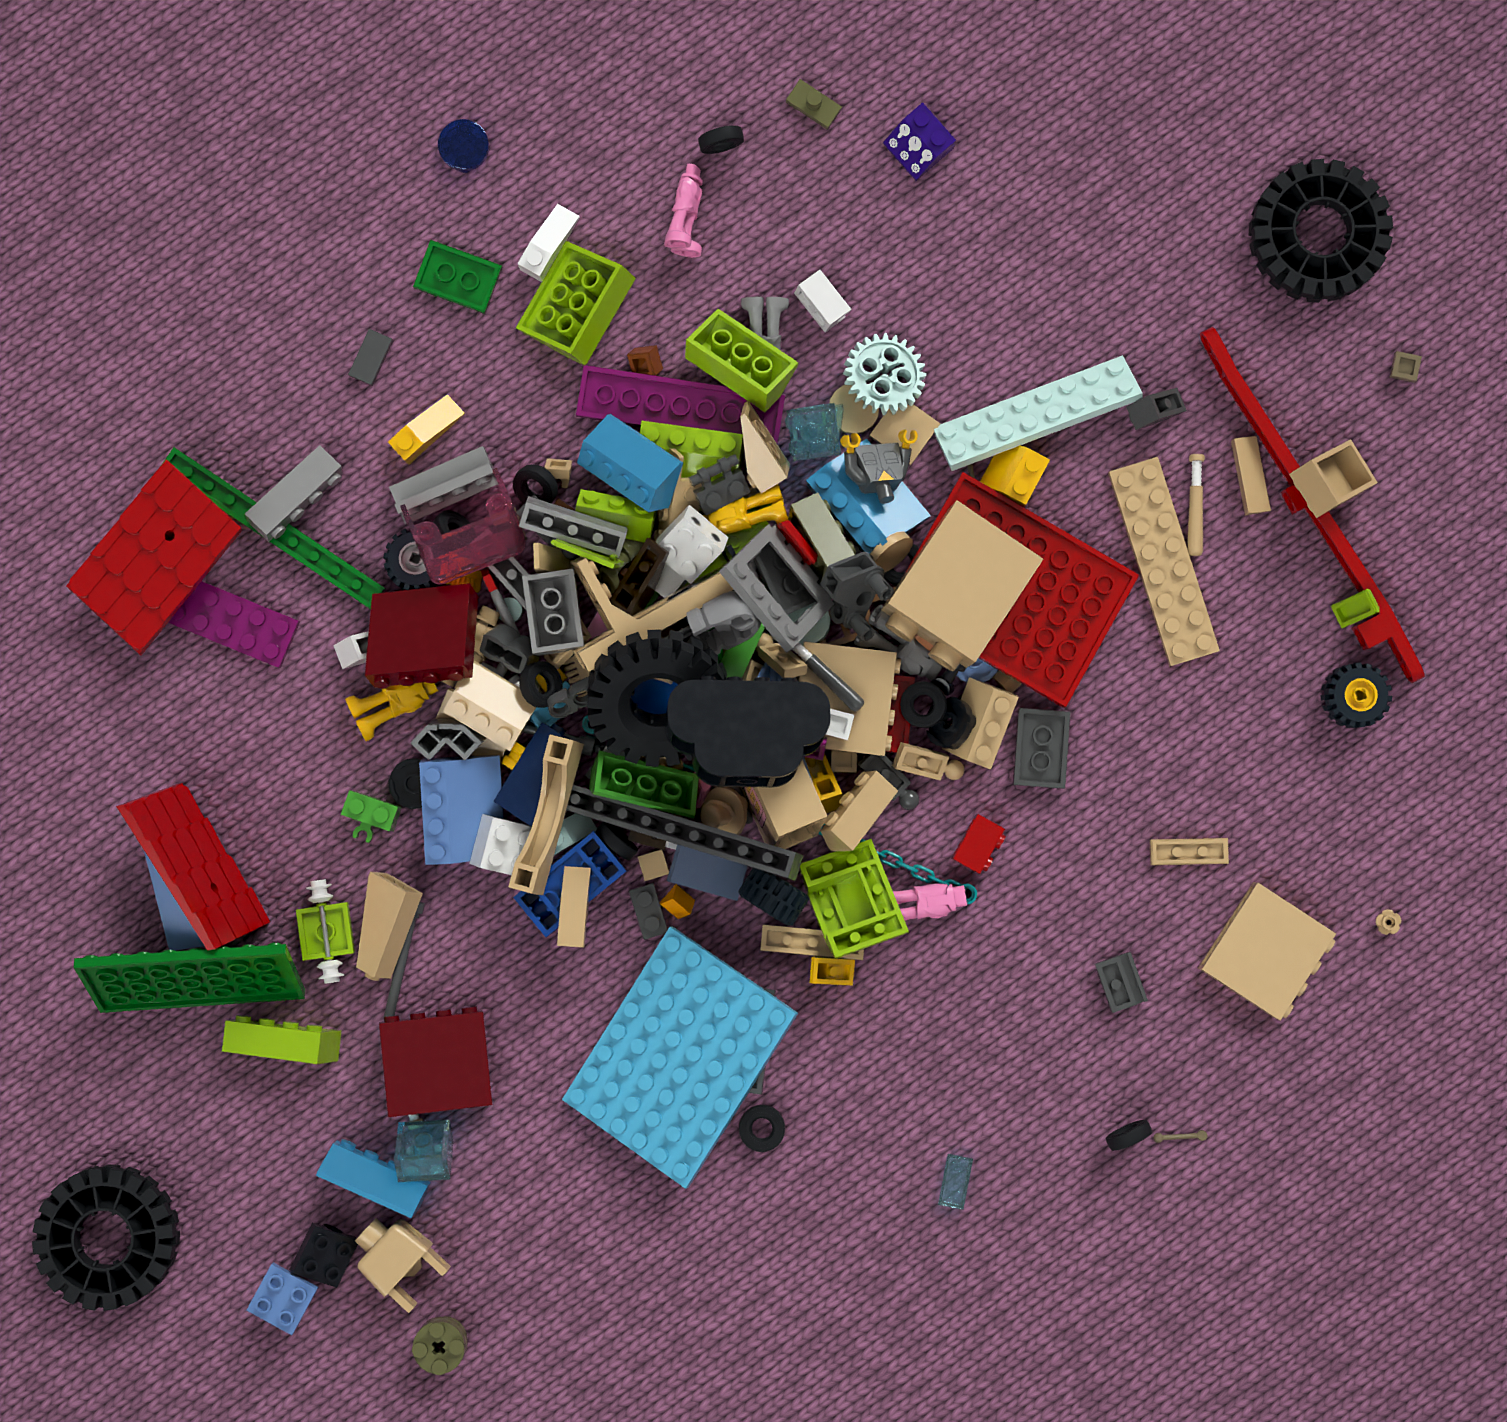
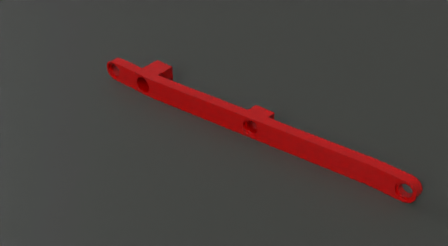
[1200,327,1425,683]

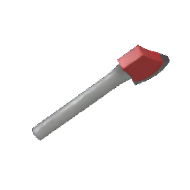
[481,566,520,634]

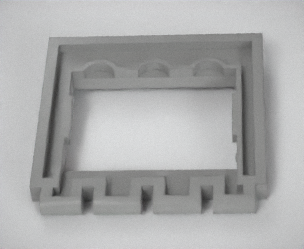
[719,524,834,653]

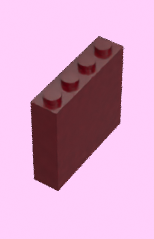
[365,583,478,689]
[379,1006,492,1117]

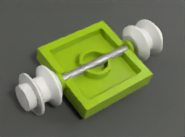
[296,879,355,984]

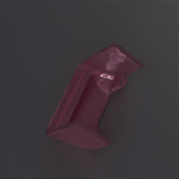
[400,468,526,584]

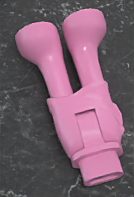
[664,164,703,258]
[893,884,967,921]

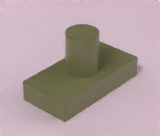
[786,79,842,130]

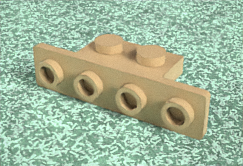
[654,449,702,542]

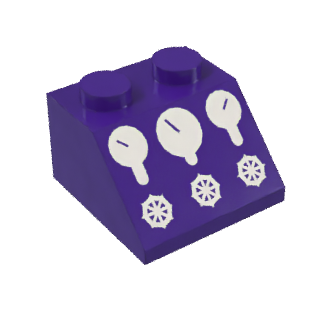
[883,102,956,181]

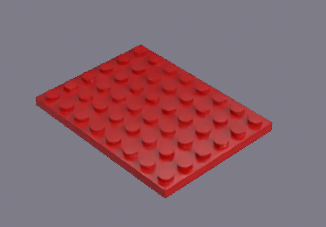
[900,472,1139,708]

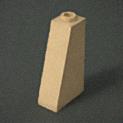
[356,872,423,981]

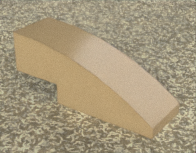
[557,866,591,947]

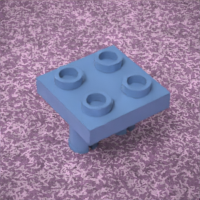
[246,1262,319,1335]

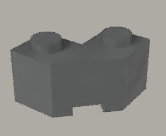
[411,718,486,761]

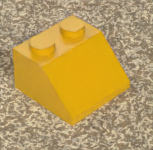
[980,445,1050,507]

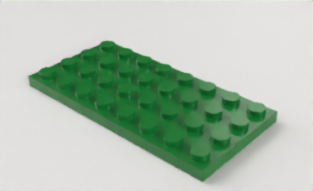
[74,943,305,1013]

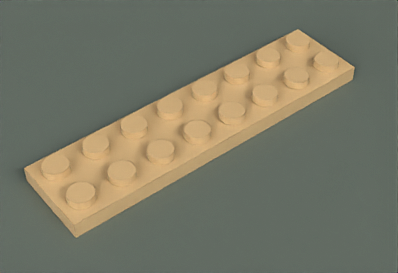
[1108,457,1220,667]

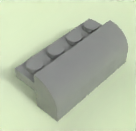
[389,446,500,525]

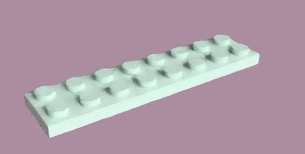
[934,355,1143,471]

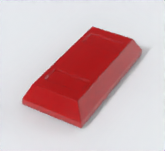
[776,520,818,565]

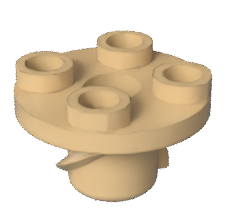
[700,787,748,835]

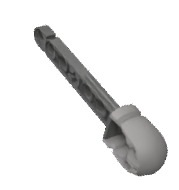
[547,591,761,718]

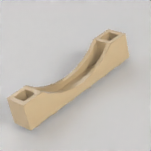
[508,735,584,896]

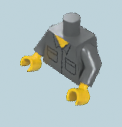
[840,429,918,504]

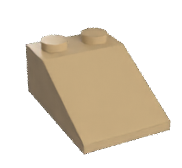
[740,401,790,493]

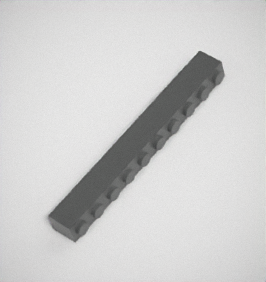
[566,785,803,881]

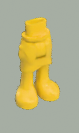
[702,483,789,534]
[345,682,438,742]

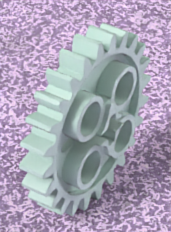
[843,333,926,415]

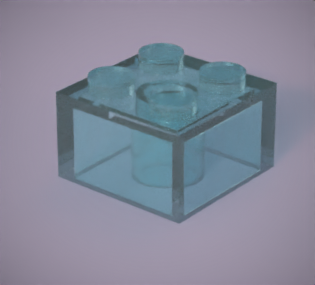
[394,1120,453,1182]

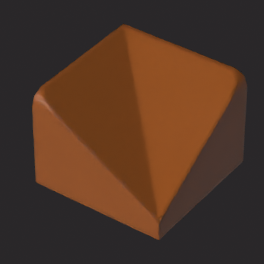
[627,345,663,376]

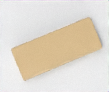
[1231,436,1271,516]

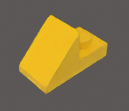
[809,956,855,985]

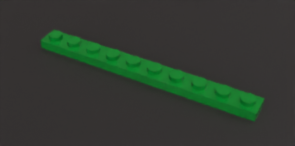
[162,447,386,609]

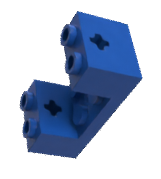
[513,831,629,937]

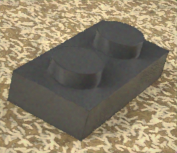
[629,883,668,940]

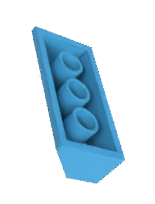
[577,414,683,512]
[316,1139,431,1218]

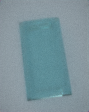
[938,1154,973,1210]

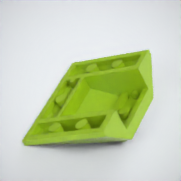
[800,839,909,959]

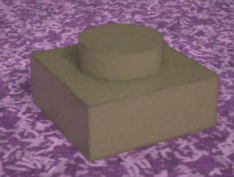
[1389,351,1422,383]

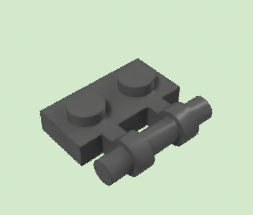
[689,454,751,516]

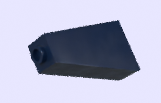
[494,722,572,827]

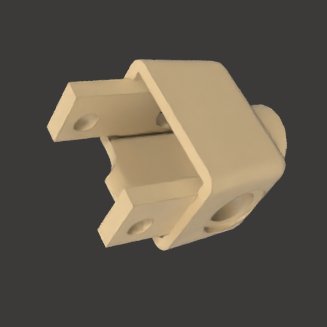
[355,1218,451,1313]

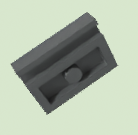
[1094,951,1148,1013]

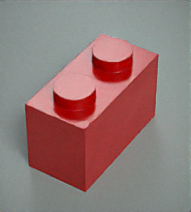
[951,814,1006,874]

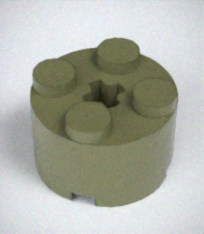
[412,1316,468,1375]

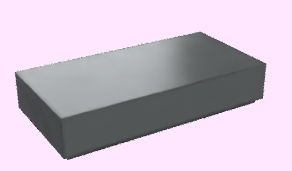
[348,329,393,386]

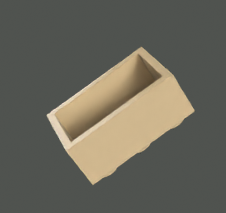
[1289,439,1378,518]

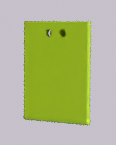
[551,539,624,569]

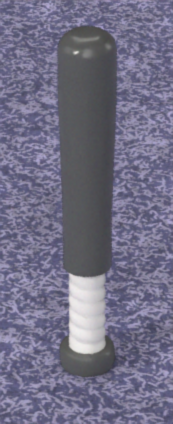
[792,643,864,712]

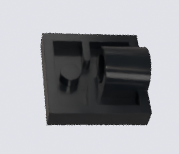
[289,1222,358,1288]

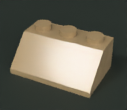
[442,661,536,751]
[942,677,1019,769]
[821,771,898,851]

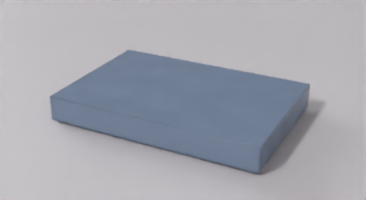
[667,845,748,901]

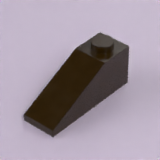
[609,538,669,616]

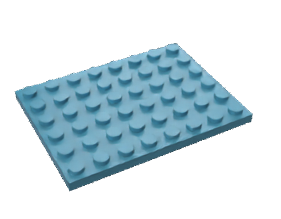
[562,926,798,1189]

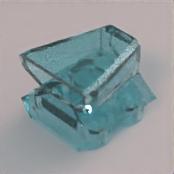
[785,403,844,462]

